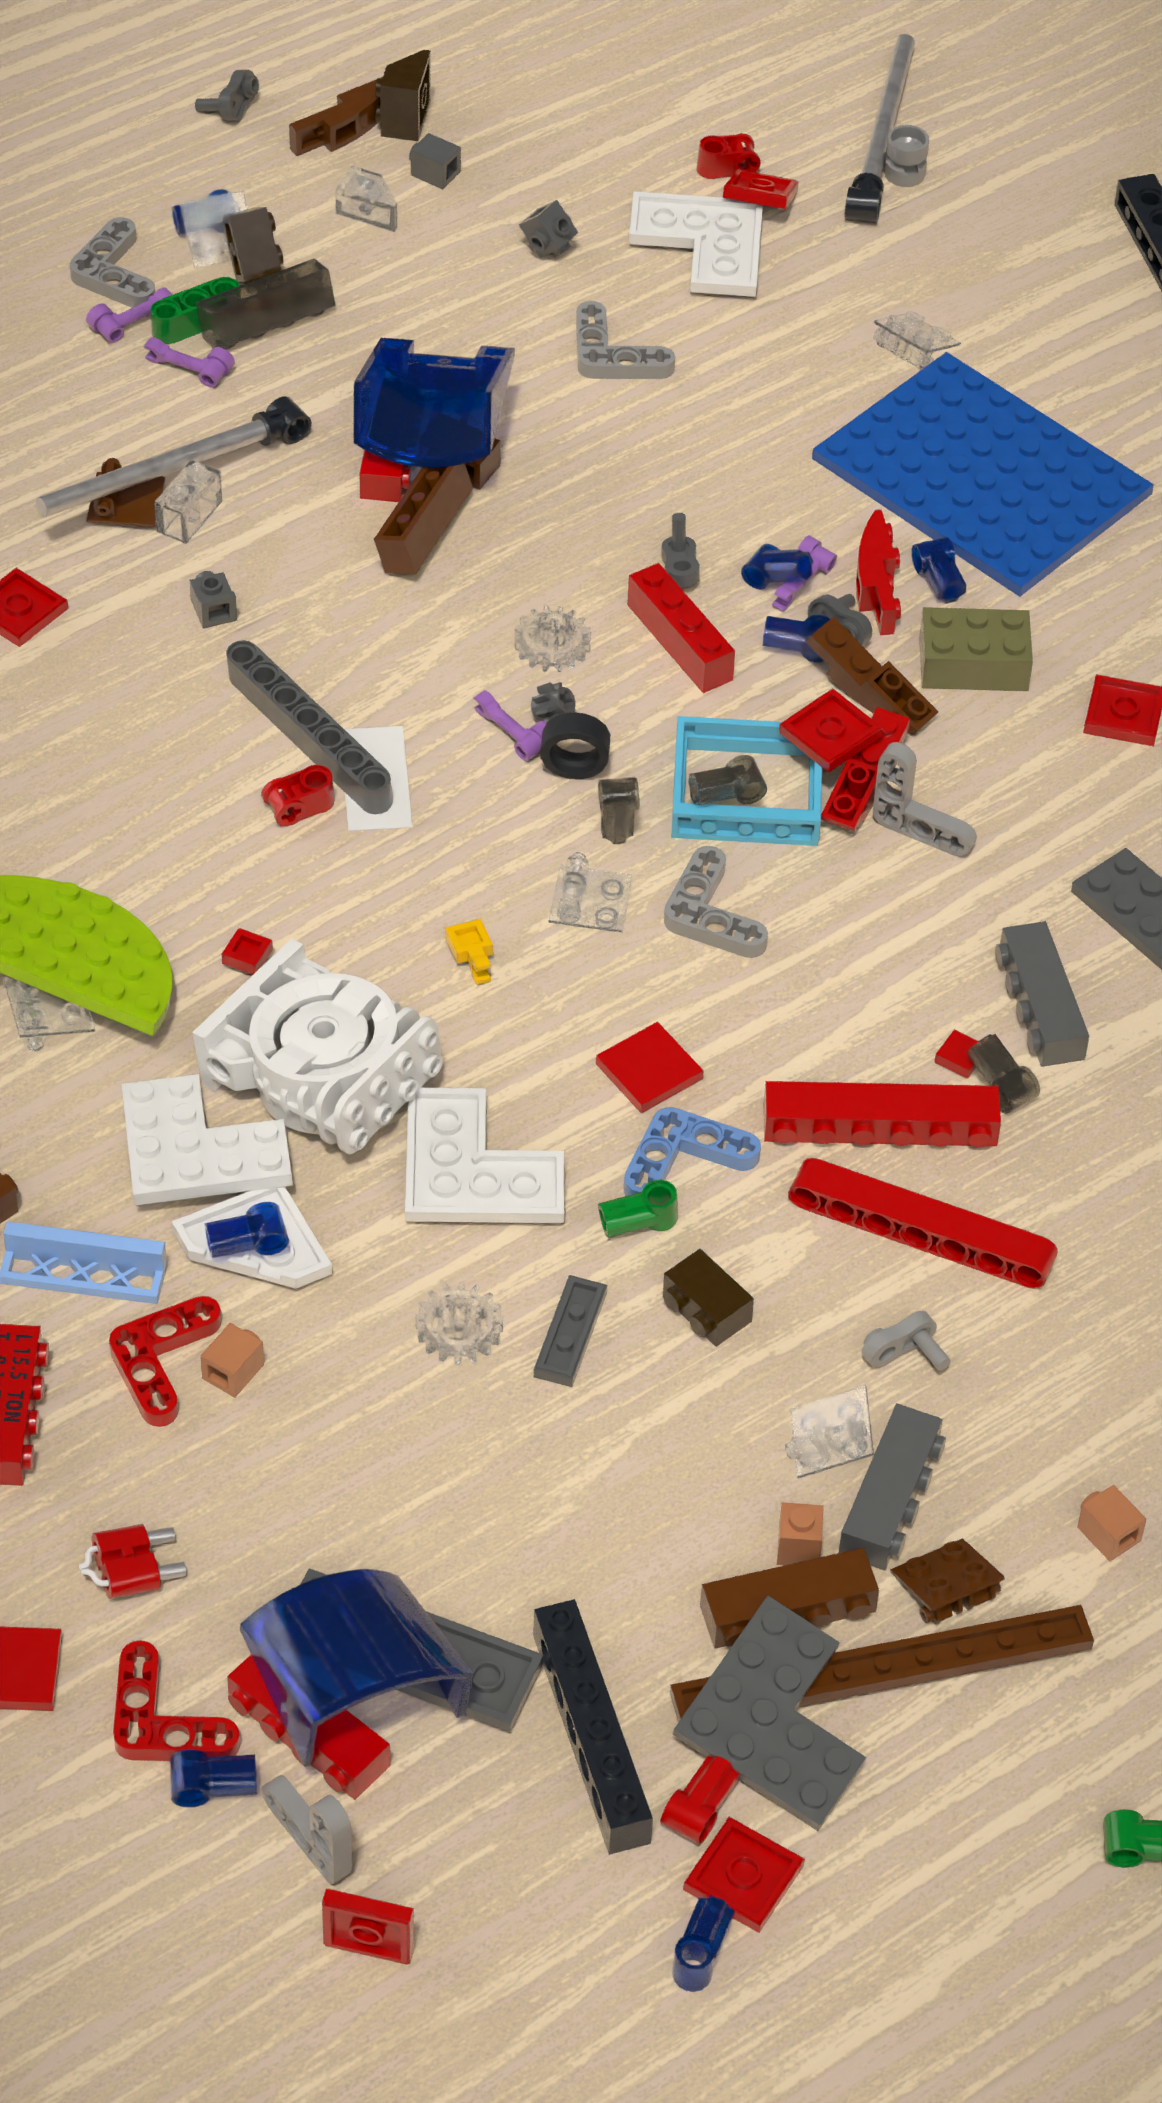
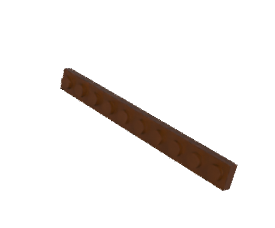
[670,1605,1094,1722]

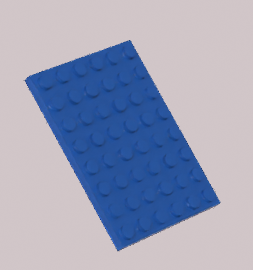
[812,352,1154,597]

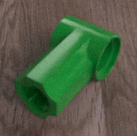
[598,1179,678,1237]
[1104,1809,1162,1868]

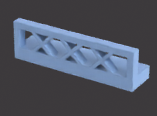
[0,1221,167,1304]

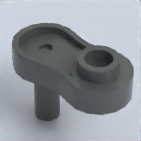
[195,69,259,121]
[662,513,700,589]
[807,594,872,645]

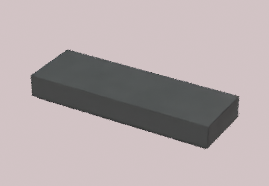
[533,1275,607,1387]

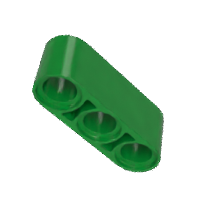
[151,277,241,344]

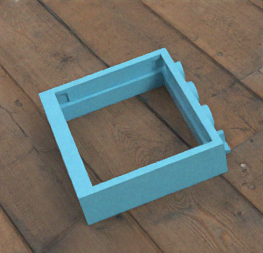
[671,716,822,846]

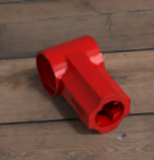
[660,1756,739,1845]

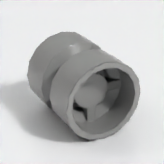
[884,125,929,187]

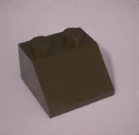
[375,50,431,141]

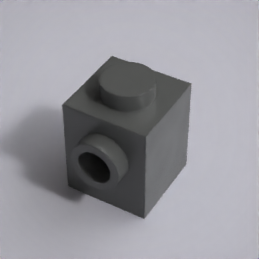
[409,133,461,190]

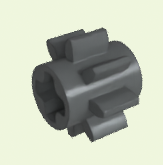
[531,682,576,723]

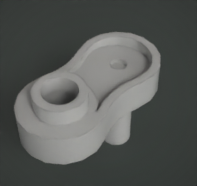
[862,1311,951,1370]

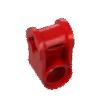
[696,133,761,179]
[261,765,335,827]

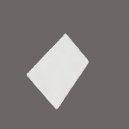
[345,726,413,831]

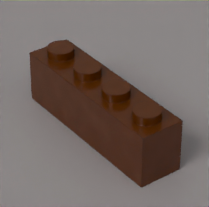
[374,454,473,575]
[700,1548,879,1649]

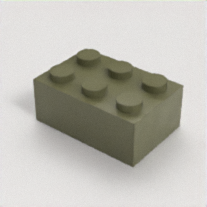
[919,607,1033,691]

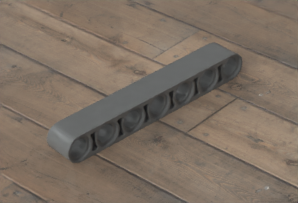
[226,640,393,815]

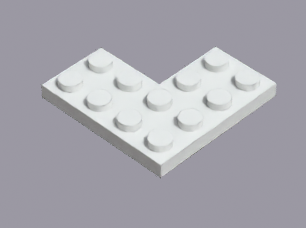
[629,191,763,297]
[122,1074,293,1205]
[405,1088,564,1223]

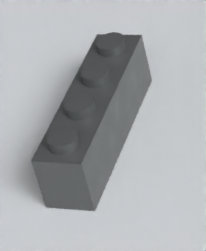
[995,921,1089,1067]
[838,1403,946,1571]

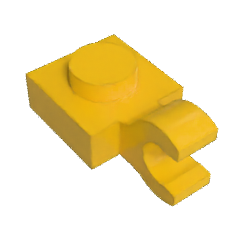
[445,919,493,985]

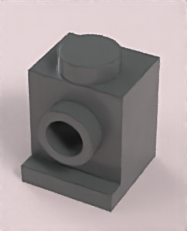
[190,571,237,629]

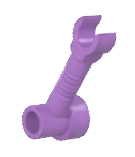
[86,287,173,343]
[144,337,235,388]
[772,535,837,611]
[473,690,557,761]

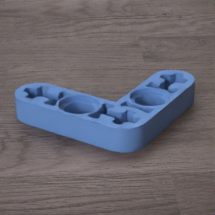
[624,1107,761,1196]

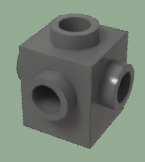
[519,200,579,258]

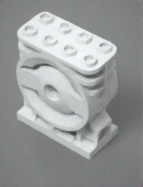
[192,938,443,1154]

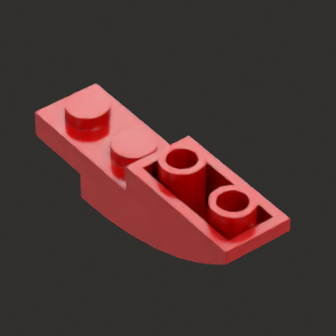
[856,509,901,636]
[821,707,910,832]

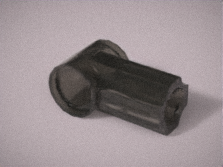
[688,755,768,805]
[598,777,640,844]
[966,1034,1040,1114]

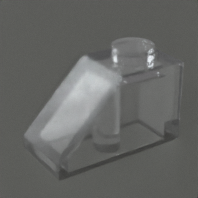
[335,165,397,232]

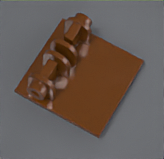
[86,458,165,527]
[890,1538,1005,1624]

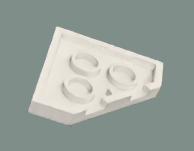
[172,1186,332,1289]

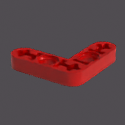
[109,1296,222,1427]
[113,1640,240,1762]

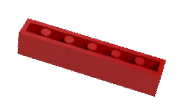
[763,1081,1001,1147]

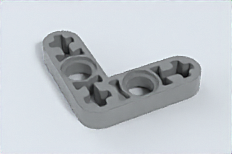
[70,217,155,308]
[576,301,675,379]
[873,742,977,856]
[664,846,768,958]
[261,1775,352,1884]

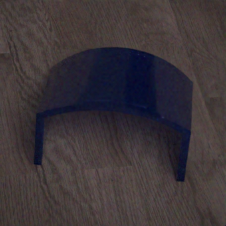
[353,338,515,468]
[239,1569,474,1767]

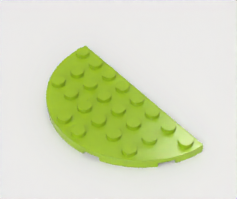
[0,875,173,1036]

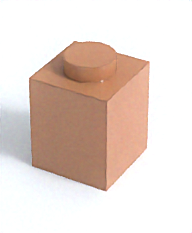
[200,1323,264,1398]
[1077,1484,1146,1562]
[777,1502,824,1565]

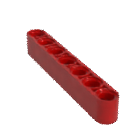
[788,1158,1058,1289]

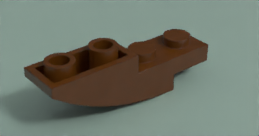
[289,77,383,156]
[807,617,939,734]

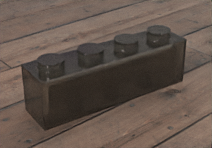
[195,258,336,349]

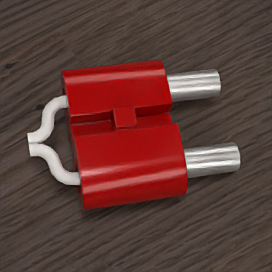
[79,1524,187,1599]

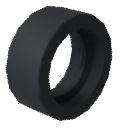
[541,712,611,780]

